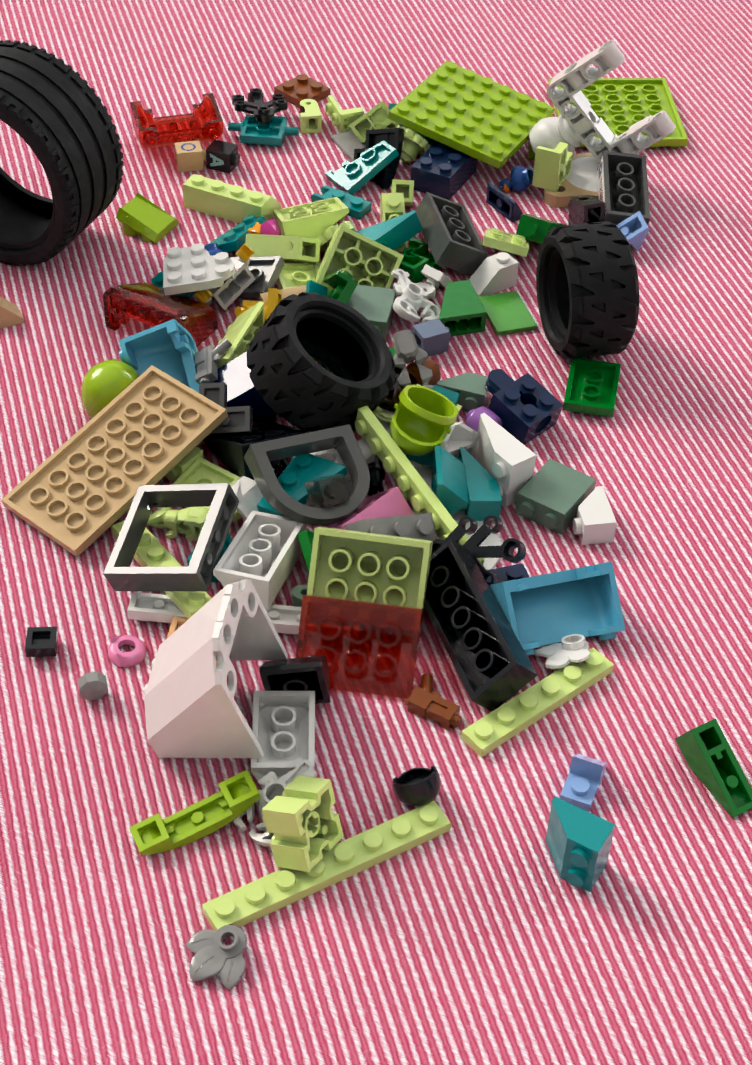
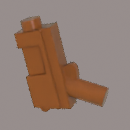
[405,673,462,730]

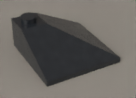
[203,422,311,480]

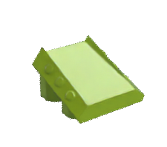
[116,192,179,244]

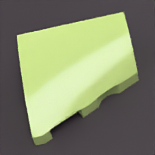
[349,101,401,143]

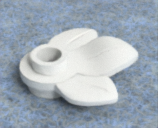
[534,634,590,669]

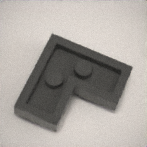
[199,382,253,437]

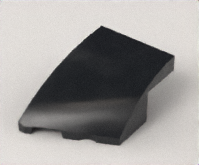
[354,128,404,189]

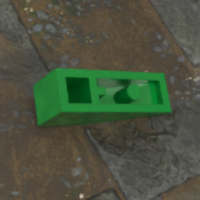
[675,718,752,818]

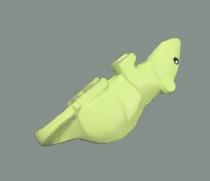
[147,507,231,541]

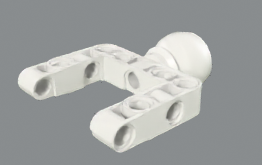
[529,40,676,163]

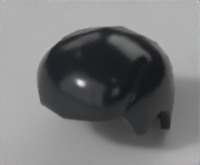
[393,766,441,806]

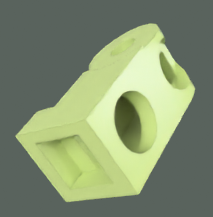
[300,99,322,134]

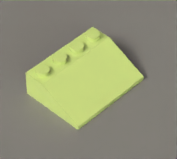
[304,527,433,630]

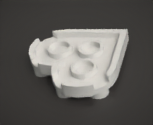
[163,243,236,296]

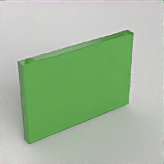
[479,291,537,336]

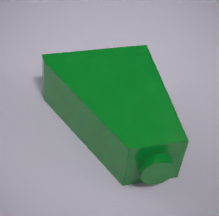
[439,280,487,336]

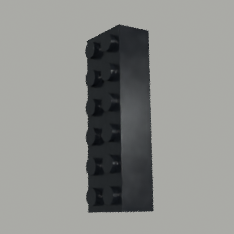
[424,539,537,712]

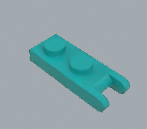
[311,185,372,220]

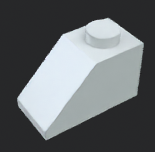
[469,251,519,297]
[572,486,617,545]

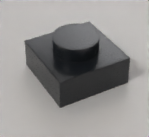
[25,627,58,657]

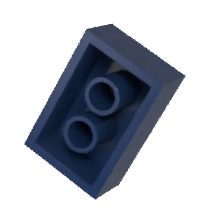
[411,141,477,200]

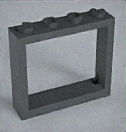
[103,483,239,591]

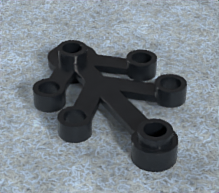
[232,88,288,123]
[431,515,526,587]

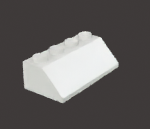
[213,510,305,610]

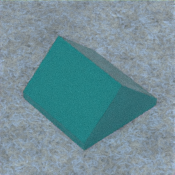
[431,446,469,515]

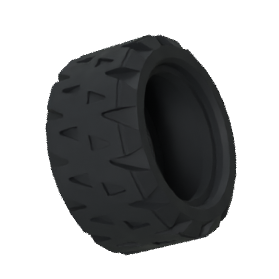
[536,221,639,359]
[247,292,396,433]

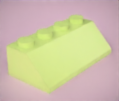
[183,174,282,223]
[217,302,265,368]

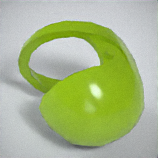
[81,359,139,419]
[390,385,458,456]

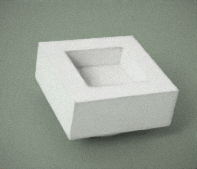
[421,264,451,289]

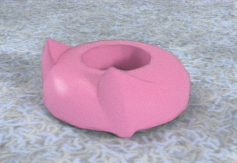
[108,635,146,667]

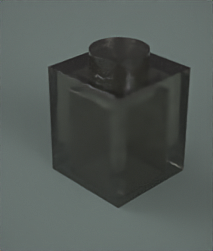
[305,473,350,508]

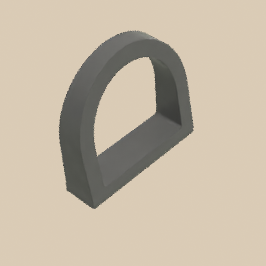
[244,424,370,525]

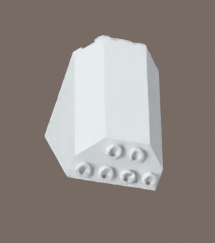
[144,579,288,758]

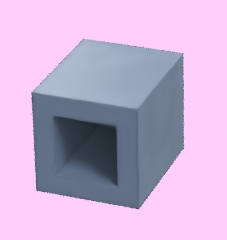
[412,318,451,357]

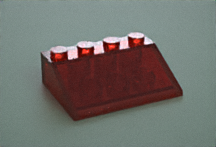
[296,594,424,698]

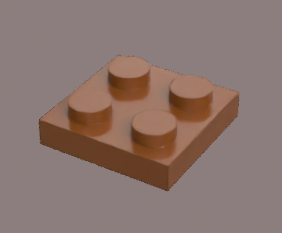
[274,74,331,108]

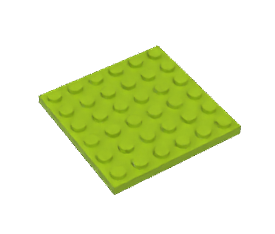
[388,61,554,169]
[548,78,688,148]

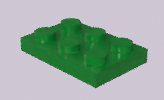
[563,358,621,417]

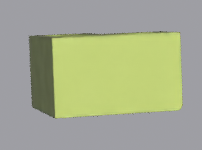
[532,142,573,192]

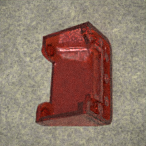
[130,93,223,148]
[103,282,218,347]

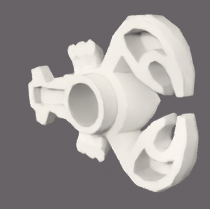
[391,269,440,323]
[233,758,317,847]

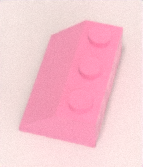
[325,486,414,530]

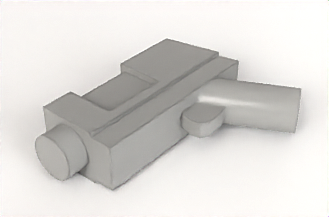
[195,338,232,384]

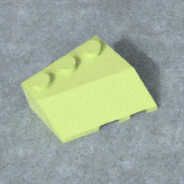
[315,225,404,291]

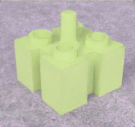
[262,775,344,872]

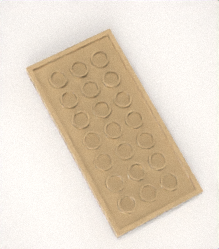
[1,365,228,557]

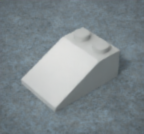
[474,413,537,507]

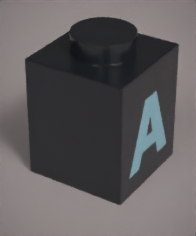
[206,139,240,173]

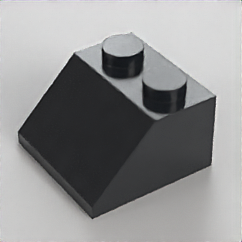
[260,655,330,704]

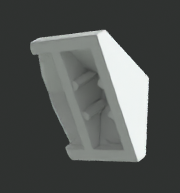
[440,422,480,458]

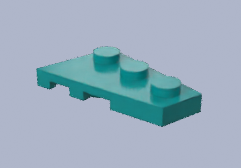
[325,141,399,195]

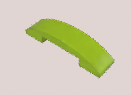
[129,770,261,856]

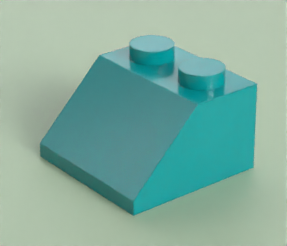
[545,796,615,892]

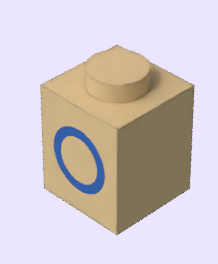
[174,140,206,172]

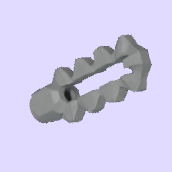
[392,330,434,389]

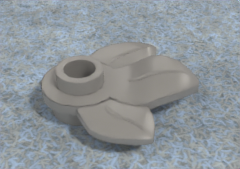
[186,925,247,990]

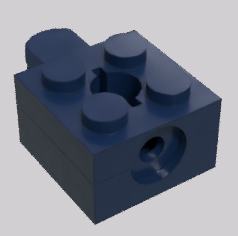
[485,369,564,445]

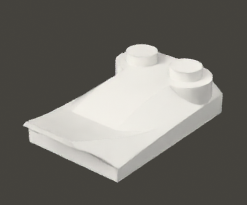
[251,691,315,790]

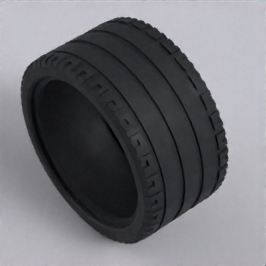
[0,40,124,266]

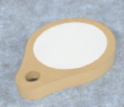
[543,153,599,208]

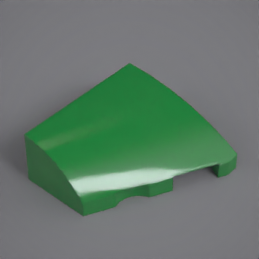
[398,237,441,283]

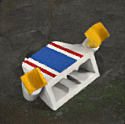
[195,244,256,310]

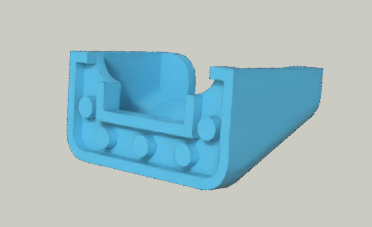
[119,319,199,393]
[489,561,626,655]

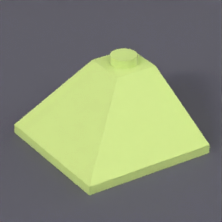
[273,197,349,239]

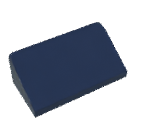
[486,182,523,222]

